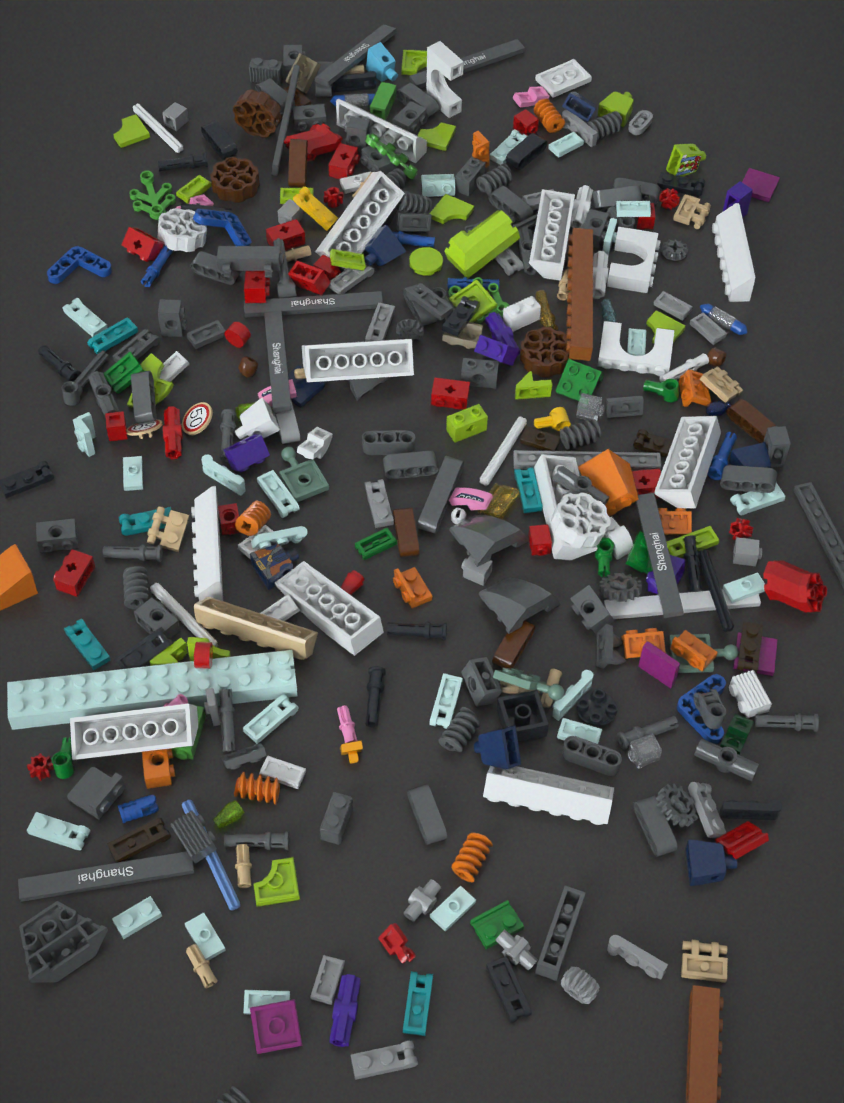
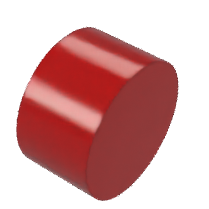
[224,322,251,348]
[194,642,213,669]

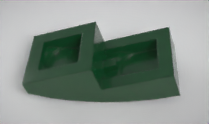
[720,714,754,755]

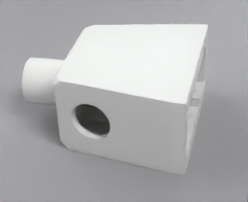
[235,398,280,440]

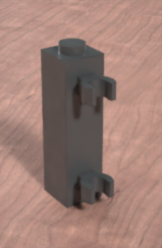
[217,246,284,277]

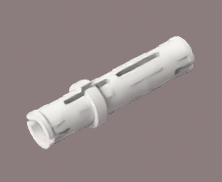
[659,353,709,382]

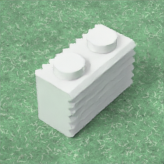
[503,296,541,332]
[729,670,772,718]

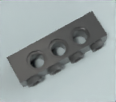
[536,885,586,981]

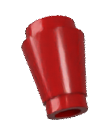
[340,570,365,595]

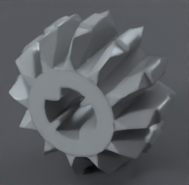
[561,966,600,1004]

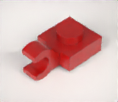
[378,923,416,964]

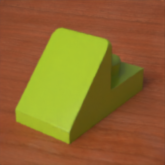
[515,371,552,399]
[150,638,188,666]

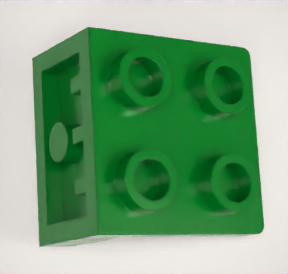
[555,359,604,405]

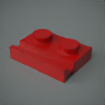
[715,821,769,860]

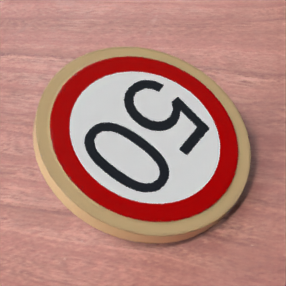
[182,402,213,435]
[126,419,163,439]

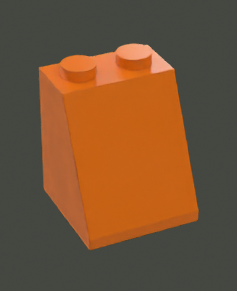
[578,449,639,516]
[0,544,38,611]

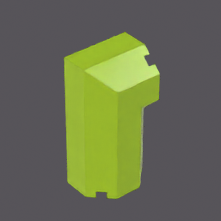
[445,210,520,279]

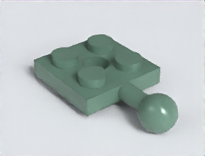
[279,447,329,502]
[669,634,739,673]
[493,668,564,700]

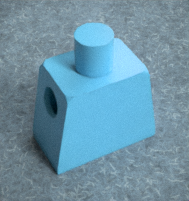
[366,42,398,82]

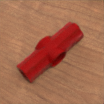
[163,406,183,459]

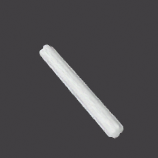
[133,104,183,153]
[480,416,527,486]
[150,583,218,647]

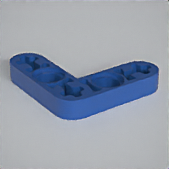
[193,209,252,246]
[47,246,112,284]
[677,674,726,745]

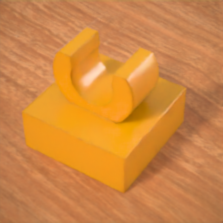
[340,741,363,764]

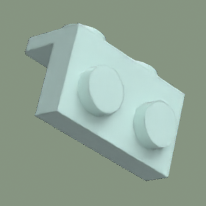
[73,412,96,457]

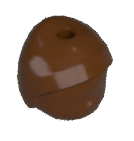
[707,347,727,367]
[238,356,258,378]

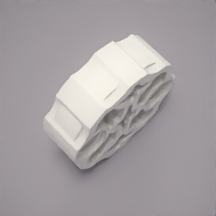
[157,208,207,252]
[551,492,611,549]

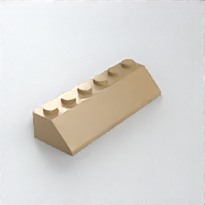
[194,597,318,660]

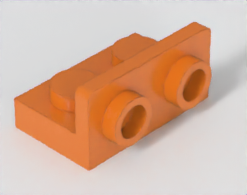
[472,131,489,168]
[679,369,711,407]
[658,508,692,535]
[393,567,433,609]
[621,628,666,659]
[670,630,718,672]

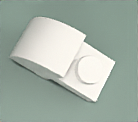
[297,427,333,460]
[603,517,633,560]

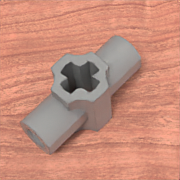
[403,879,441,922]
[495,929,538,971]

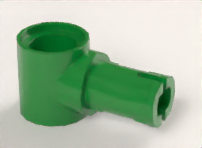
[643,379,679,403]
[595,537,614,577]
[52,737,74,779]

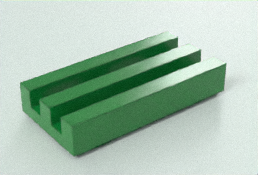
[355,528,397,560]

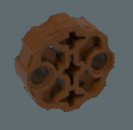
[233,89,282,138]
[210,157,260,203]
[520,327,569,378]

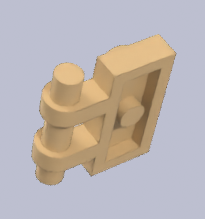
[673,194,711,229]
[700,366,743,403]
[147,507,189,552]
[681,939,728,983]

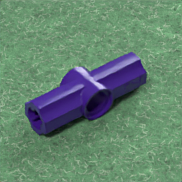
[485,312,520,359]
[330,974,361,1047]

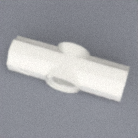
[570,185,593,228]
[593,251,609,299]

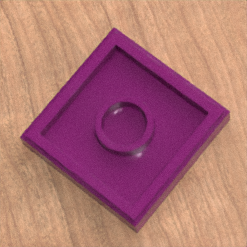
[742,168,780,202]
[733,632,778,676]
[638,641,680,689]
[250,999,302,1054]

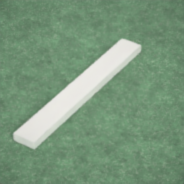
[604,589,761,619]

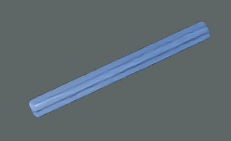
[182,800,240,911]

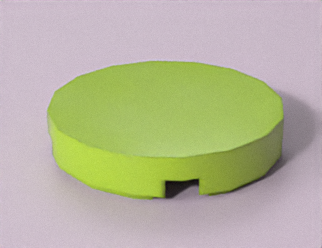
[409,247,443,276]

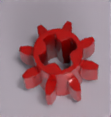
[323,187,344,208]
[659,188,680,210]
[729,518,754,540]
[27,753,54,781]

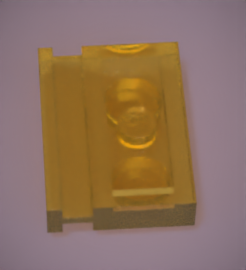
[477,483,520,519]

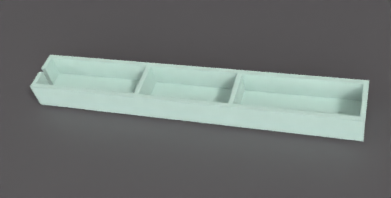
[7,650,298,730]

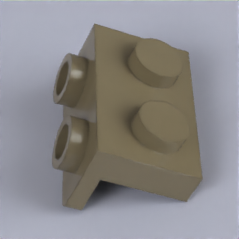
[285,53,321,93]
[442,322,483,349]

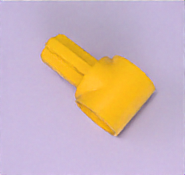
[534,407,571,431]

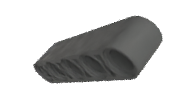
[417,456,464,534]

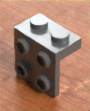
[67,767,125,820]

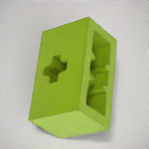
[446,404,488,443]

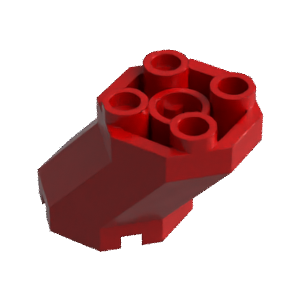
[284,123,343,161]
[763,560,827,612]

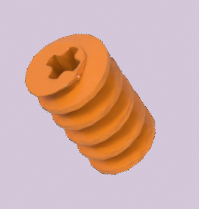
[534,98,565,133]
[235,501,271,536]
[234,772,280,805]
[451,833,493,883]

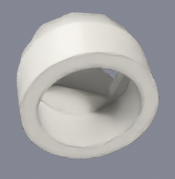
[451,508,466,524]

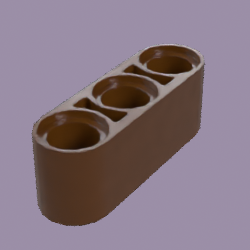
[288,139,308,188]
[726,399,776,443]
[393,508,419,557]
[492,621,535,669]

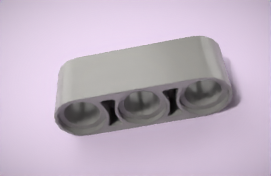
[274,401,300,444]

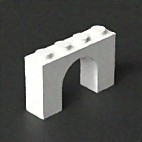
[426,41,464,118]
[607,227,660,293]
[598,321,674,376]

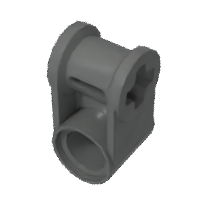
[694,689,726,729]

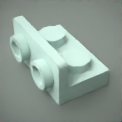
[421,174,455,197]

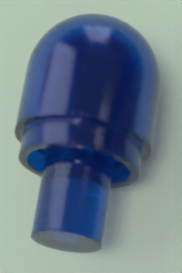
[706,401,731,416]

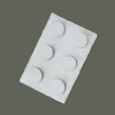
[535,59,592,98]

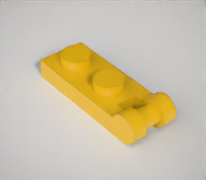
[293,187,338,231]

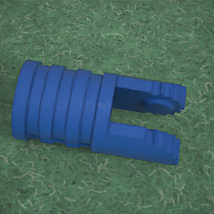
[118,795,159,824]

